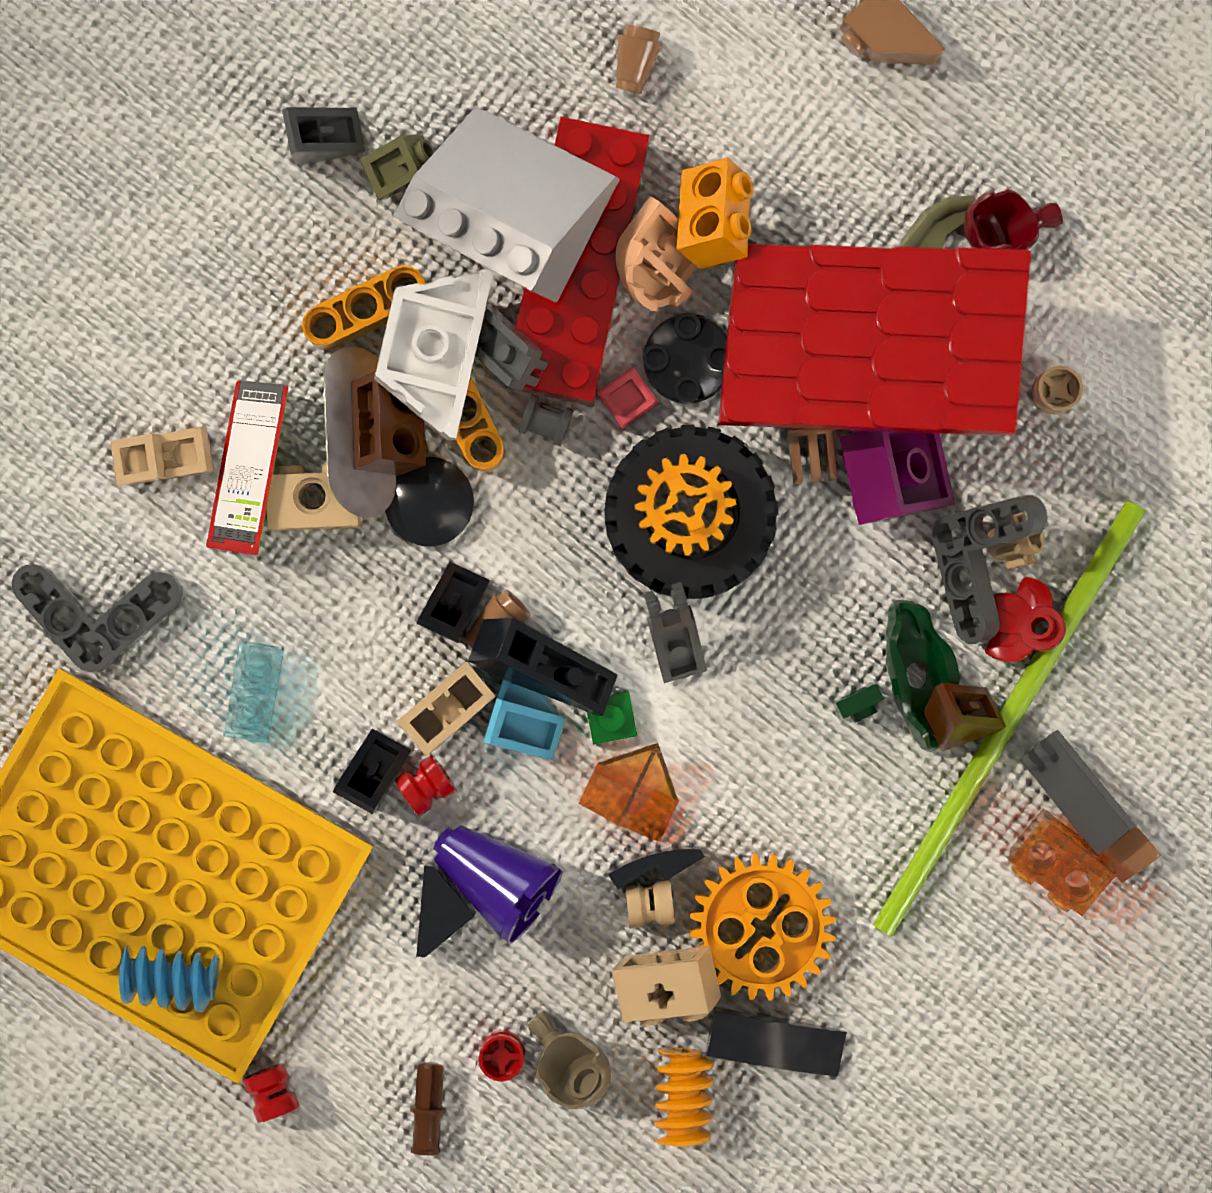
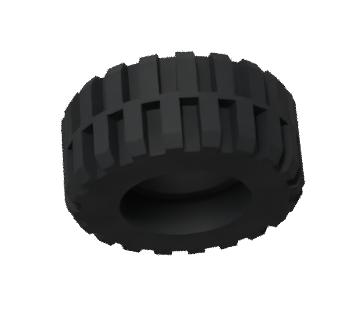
[604,424,779,600]

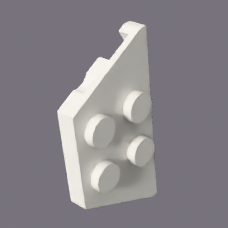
[374,268,494,441]

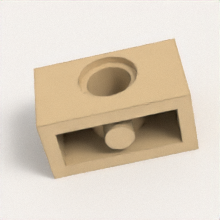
[266,464,362,532]

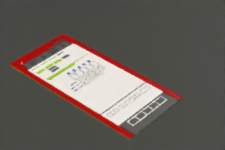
[206,380,289,555]

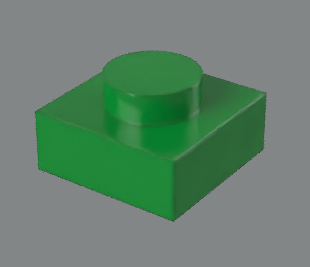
[587,691,637,745]

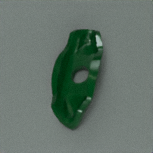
[886,600,960,752]

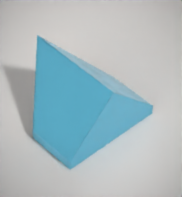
[484,680,566,760]

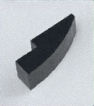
[706,1006,847,1076]

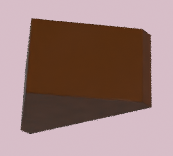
[923,683,1006,752]

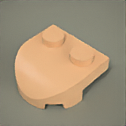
[616,197,697,311]

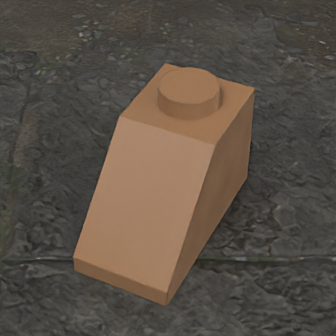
[840,0,945,65]

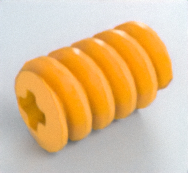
[653,1047,715,1147]

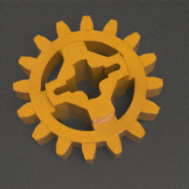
[635,454,736,556]

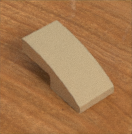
[110,427,214,486]

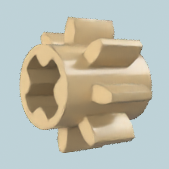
[988,512,1044,570]

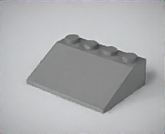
[393,106,620,303]

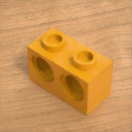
[677,157,754,270]

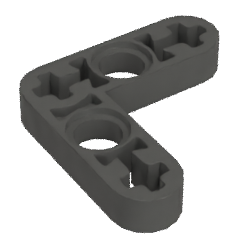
[932,495,1048,644]
[12,564,183,672]

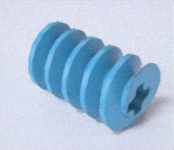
[119,945,219,1012]

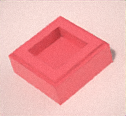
[597,367,659,430]

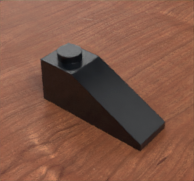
[468,617,618,716]

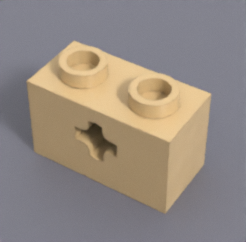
[396,662,498,756]
[612,946,721,1026]

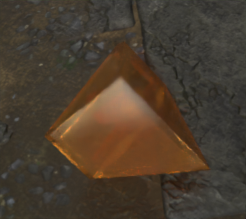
[578,743,679,842]

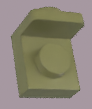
[360,134,435,200]

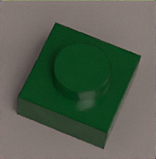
[832,683,884,723]

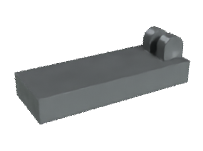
[475,301,549,392]
[1020,730,1136,856]

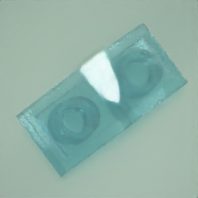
[223,640,284,743]

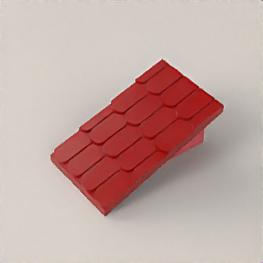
[718,244,1031,436]

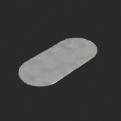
[323,346,396,517]

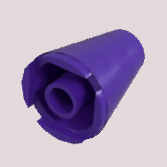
[433,825,563,943]

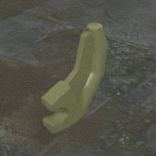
[900,196,976,248]

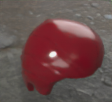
[964,189,1063,250]

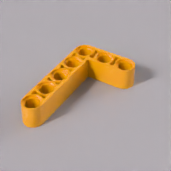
[302,265,505,472]

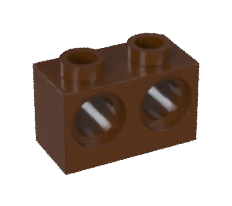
[351,371,427,475]

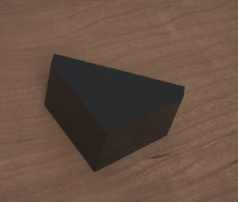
[416,562,490,644]
[332,728,411,814]
[416,862,477,958]

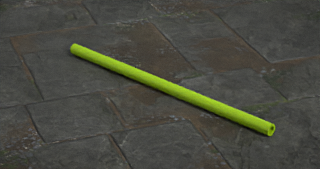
[873,501,1146,937]

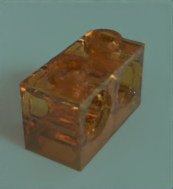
[1009,808,1116,916]

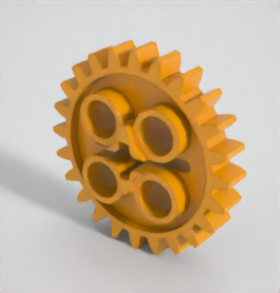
[689,852,836,1001]

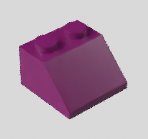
[839,431,955,525]

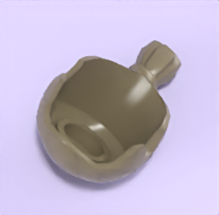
[527,1010,611,1110]

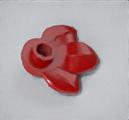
[985,577,1066,663]

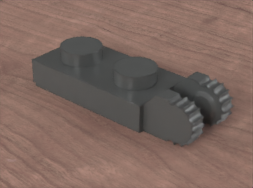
[643,582,707,683]

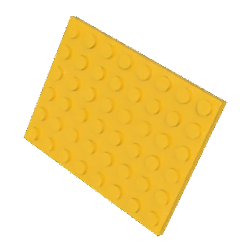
[0,668,375,1084]

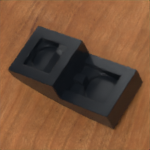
[608,846,705,889]

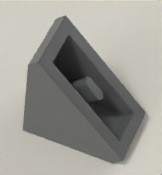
[282,107,365,166]

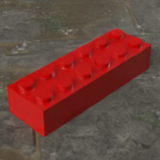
[505,116,650,407]

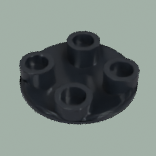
[642,312,727,404]
[385,457,474,547]

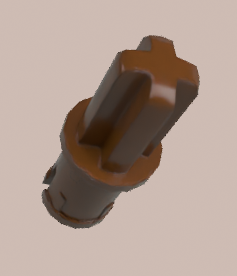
[410,1062,446,1156]

